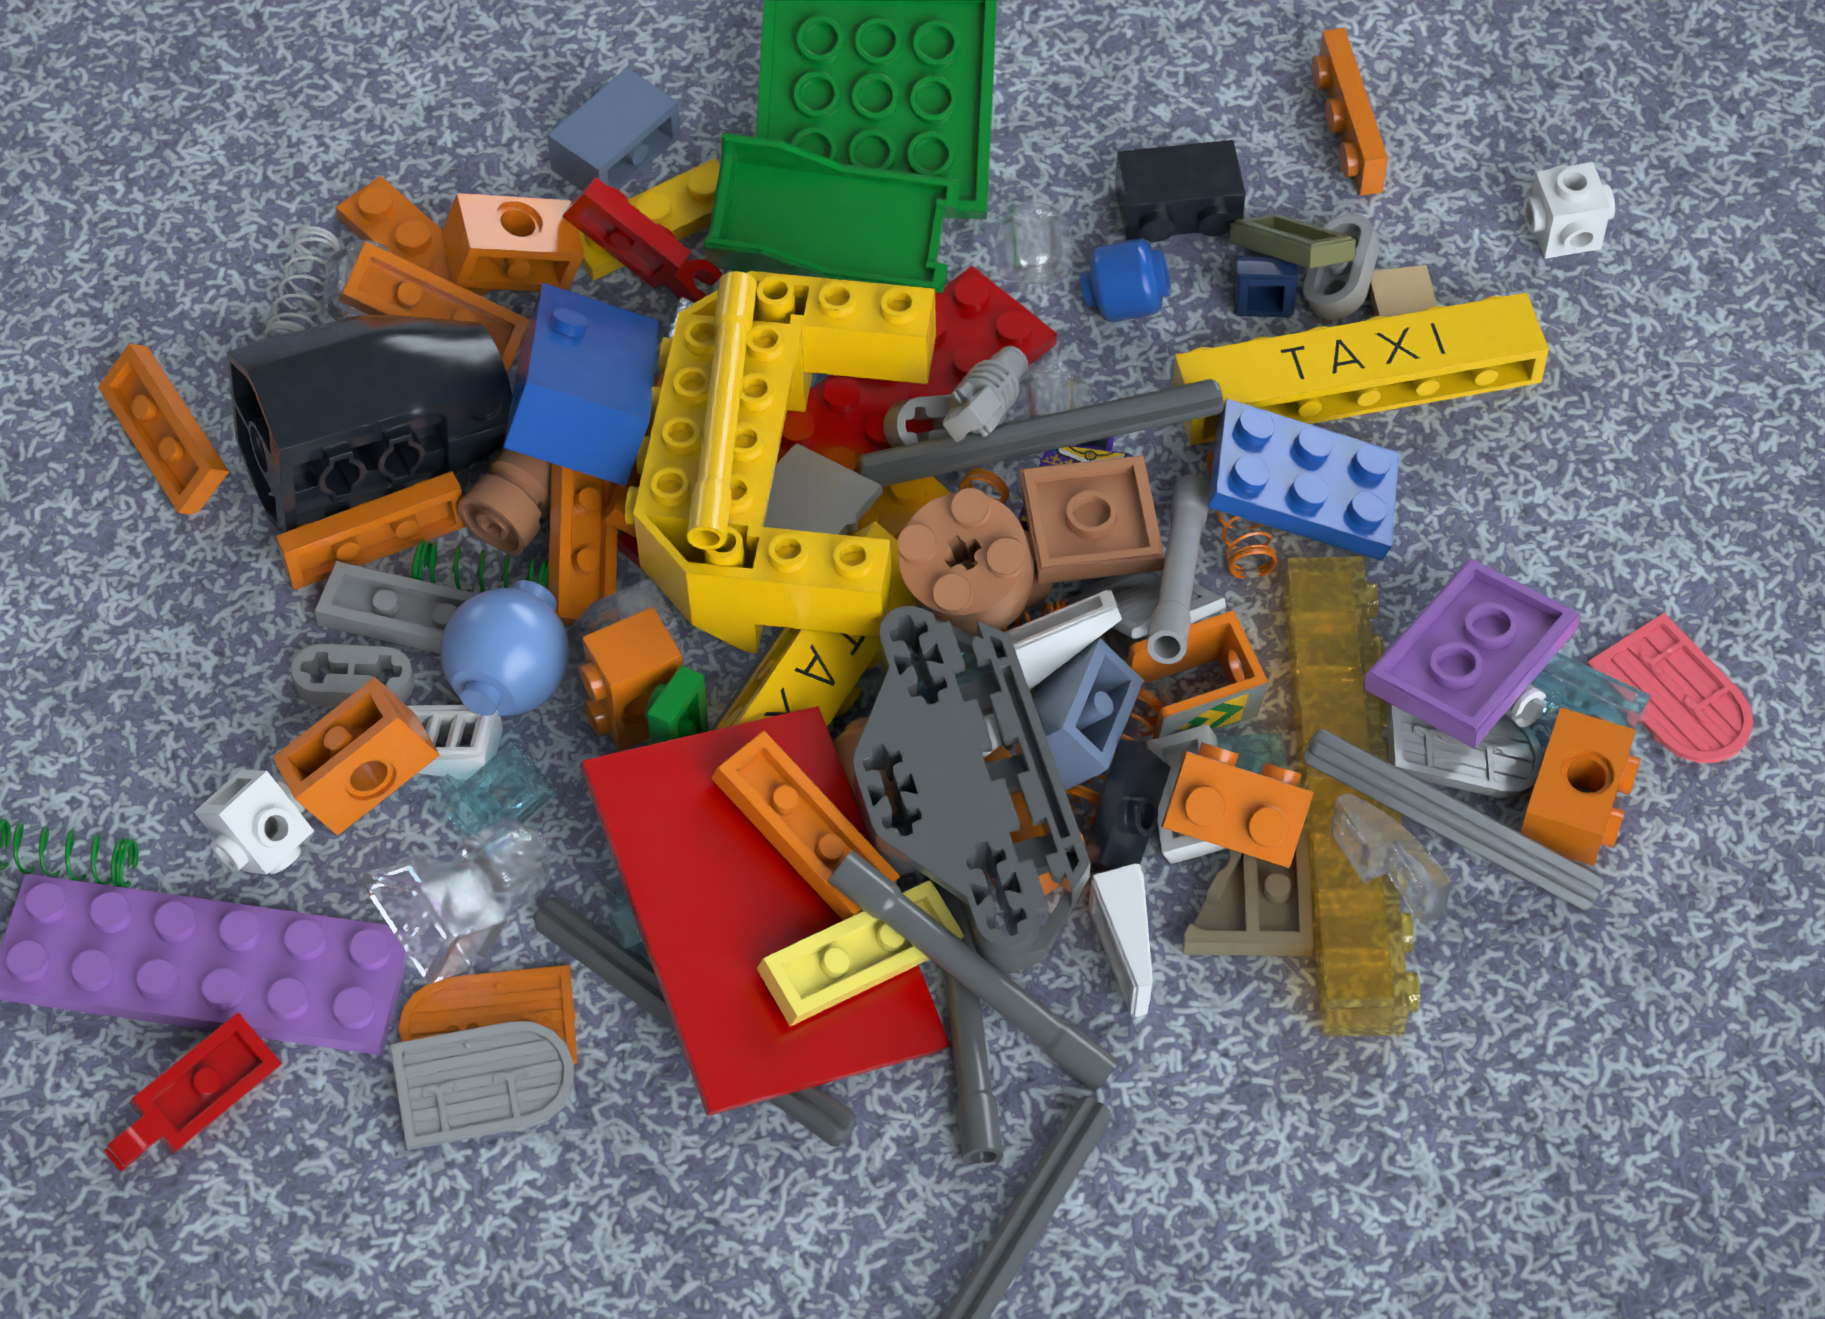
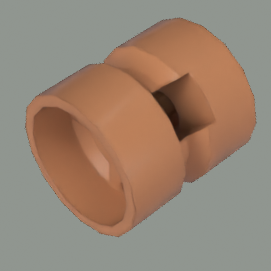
[458,448,552,556]

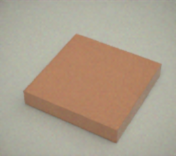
[1019,455,1165,584]

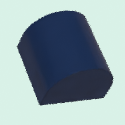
[1233,256,1298,317]

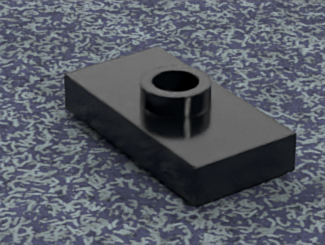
[1085,739,1171,873]

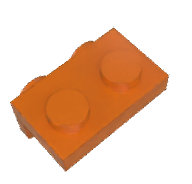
[1161,742,1314,868]

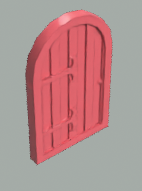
[1586,613,1754,763]

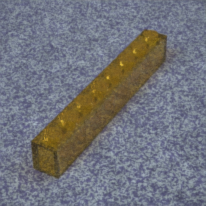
[1283,556,1420,1037]

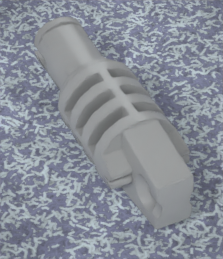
[942,346,1028,442]

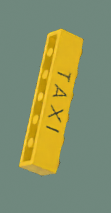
[1172,293,1549,445]
[715,521,915,730]

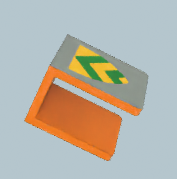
[1126,610,1269,740]

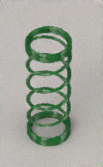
[411,539,549,592]
[0,818,139,888]

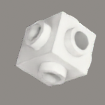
[1524,162,1615,258]
[194,769,314,874]

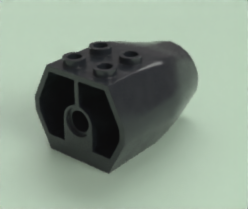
[227,315,512,534]

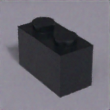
[1115,140,1246,242]

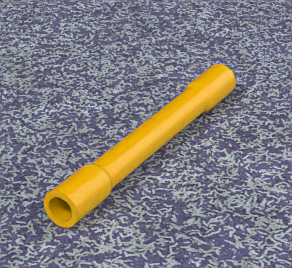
[687,271,757,550]

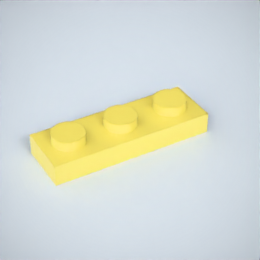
[756,880,965,1026]

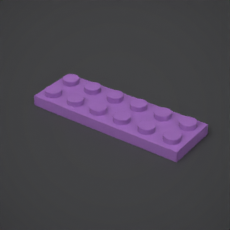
[0,873,413,1055]

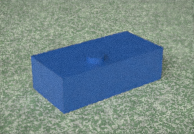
[504,283,659,486]

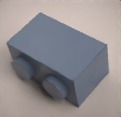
[547,68,681,191]
[1010,638,1144,791]

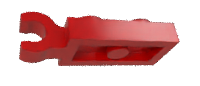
[562,177,722,307]
[103,1012,282,1172]

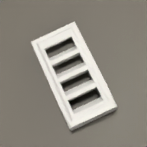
[1005,590,1122,690]
[408,705,503,783]
[1088,864,1153,1017]

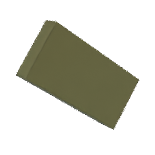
[1230,213,1356,269]

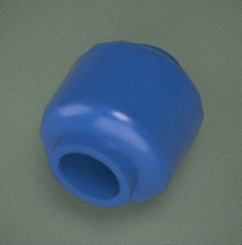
[1080,239,1171,322]

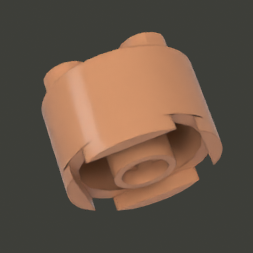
[898,488,1034,636]

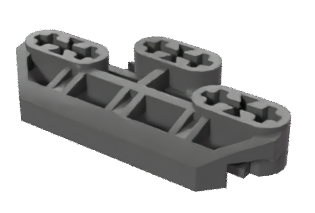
[853,606,1090,974]

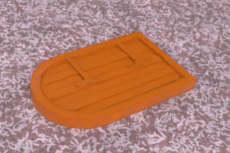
[398,965,578,1064]

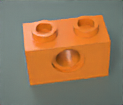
[441,193,584,292]
[578,607,683,752]
[272,677,440,835]
[1521,707,1641,866]

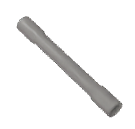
[1147,474,1210,664]

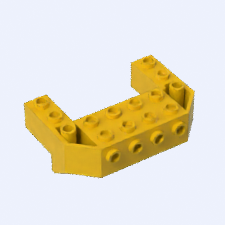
[625,271,936,653]

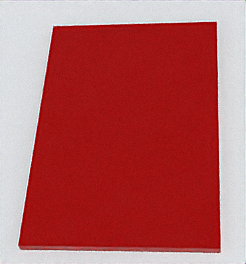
[580,706,950,1116]

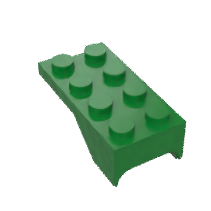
[703,133,961,293]

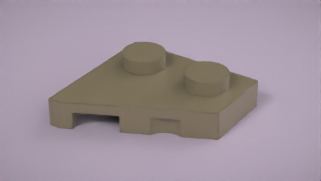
[1183,828,1314,956]

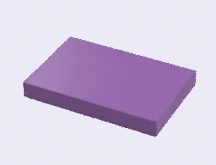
[1364,558,1580,749]

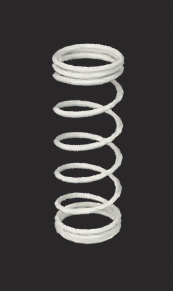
[264,226,340,341]

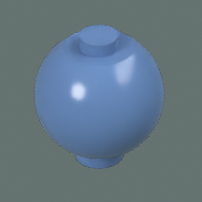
[440,580,570,716]

